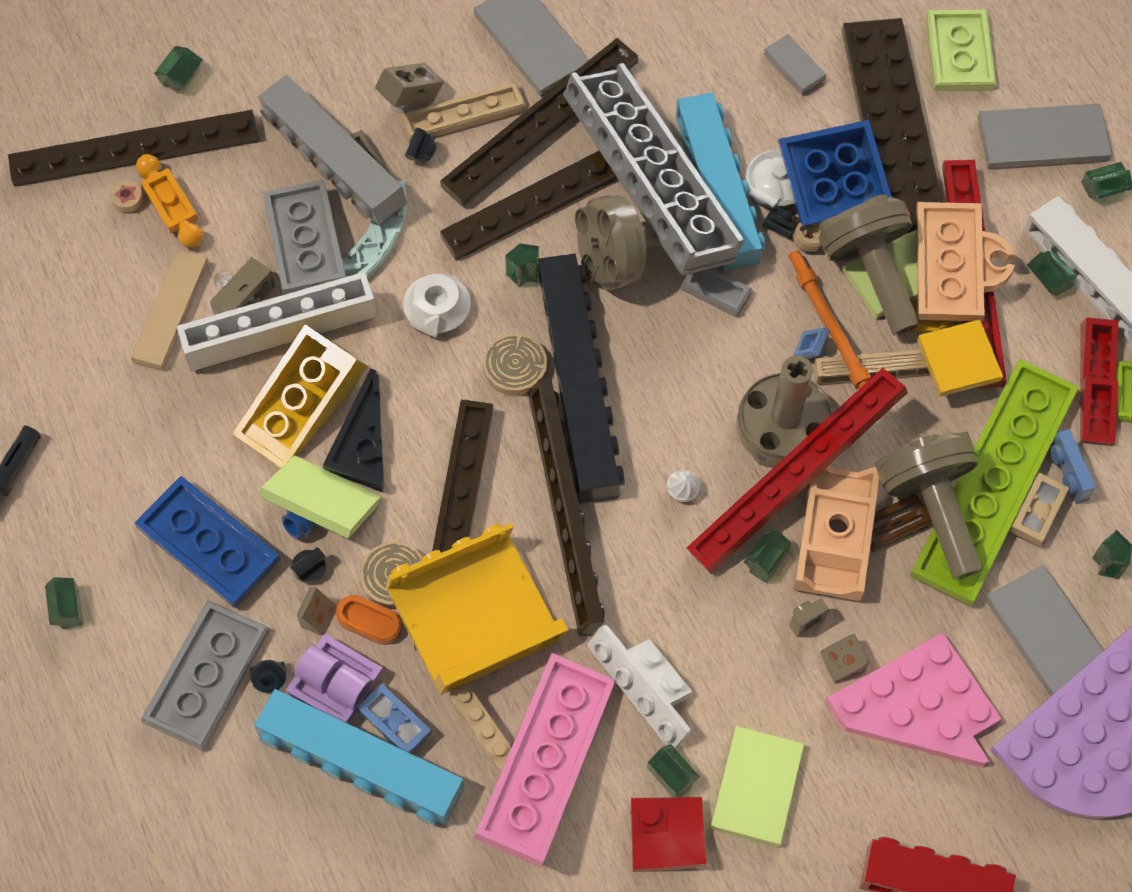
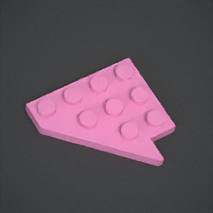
[826,633,1001,767]

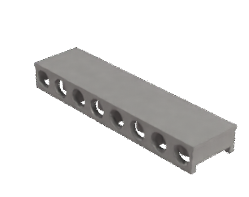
[563,63,744,276]

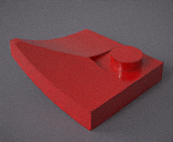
[631,797,707,872]

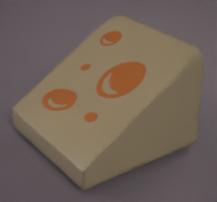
[297,586,337,635]
[820,634,869,683]

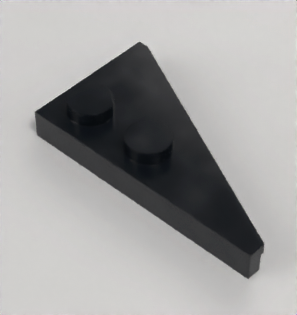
[323,368,384,492]

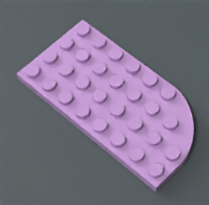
[990,626,1132,819]

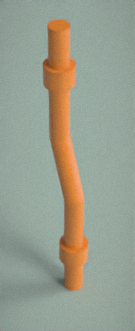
[788,250,871,389]

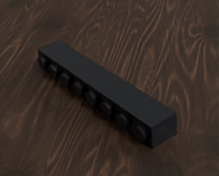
[538,253,625,504]

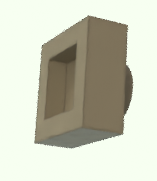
[789,598,829,637]

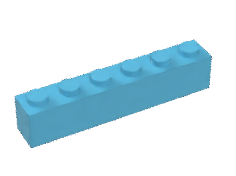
[676,92,765,271]
[254,689,464,825]

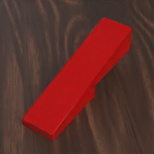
[1080,317,1119,445]

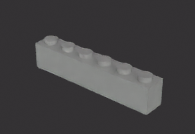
[258,74,407,226]

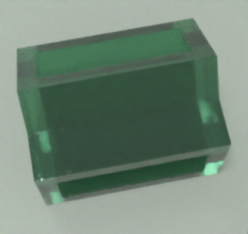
[154,46,203,93]
[1081,162,1132,199]
[505,243,539,287]
[1026,248,1077,296]
[744,530,792,583]
[1092,530,1132,580]
[45,577,83,629]
[647,744,700,797]

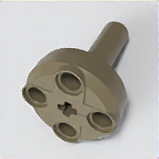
[818,194,920,336]
[575,195,663,290]
[737,356,833,467]
[875,432,983,580]

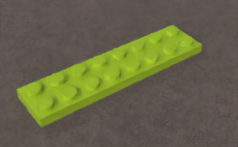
[910,359,1079,607]

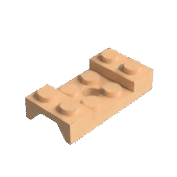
[793,465,879,601]

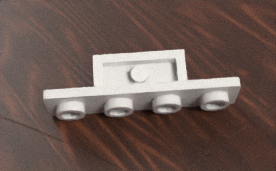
[587,625,692,751]

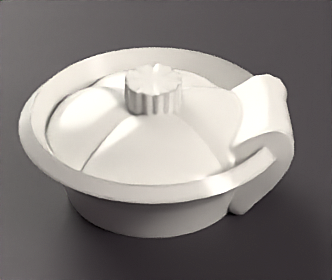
[746,150,795,209]
[403,274,471,338]

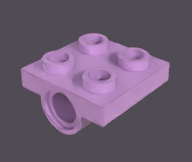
[286,633,383,724]

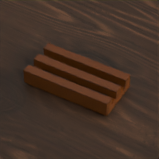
[870,494,932,553]

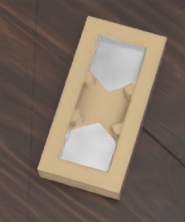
[1009,473,1069,547]

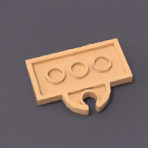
[916,202,1015,321]

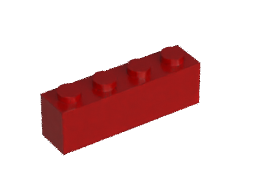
[860,837,1016,892]

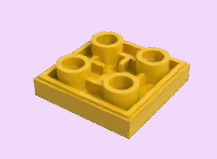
[917,320,1003,397]

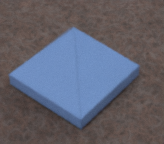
[794,327,829,359]

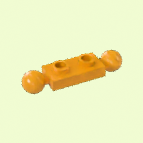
[136,154,204,248]

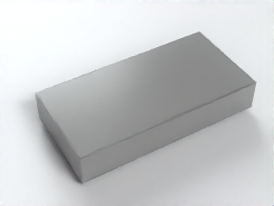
[764,34,826,95]
[681,268,752,318]

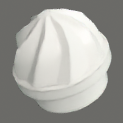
[667,470,700,502]

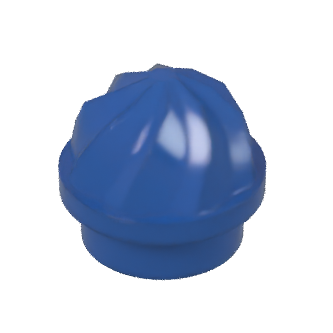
[282,510,316,539]

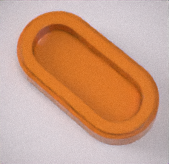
[336,595,402,645]

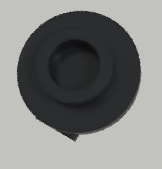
[405,128,436,164]
[762,206,799,240]
[290,547,326,583]
[250,660,287,693]

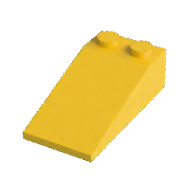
[233,325,368,468]

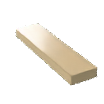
[400,82,526,143]
[131,250,208,371]

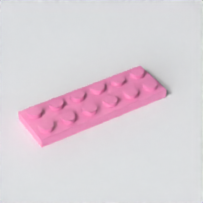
[474,653,615,867]

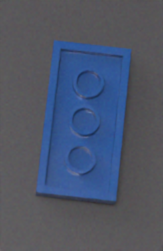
[134,476,281,609]

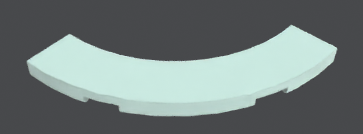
[342,180,407,279]

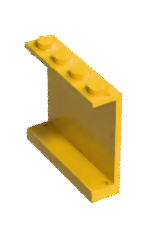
[385,523,568,696]

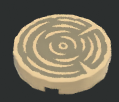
[483,333,547,396]
[360,542,422,609]

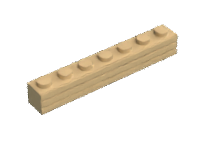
[813,348,930,385]
[449,683,511,775]

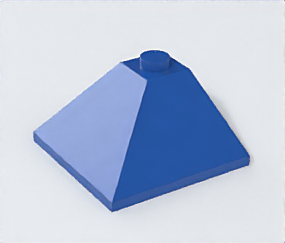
[778,120,891,227]

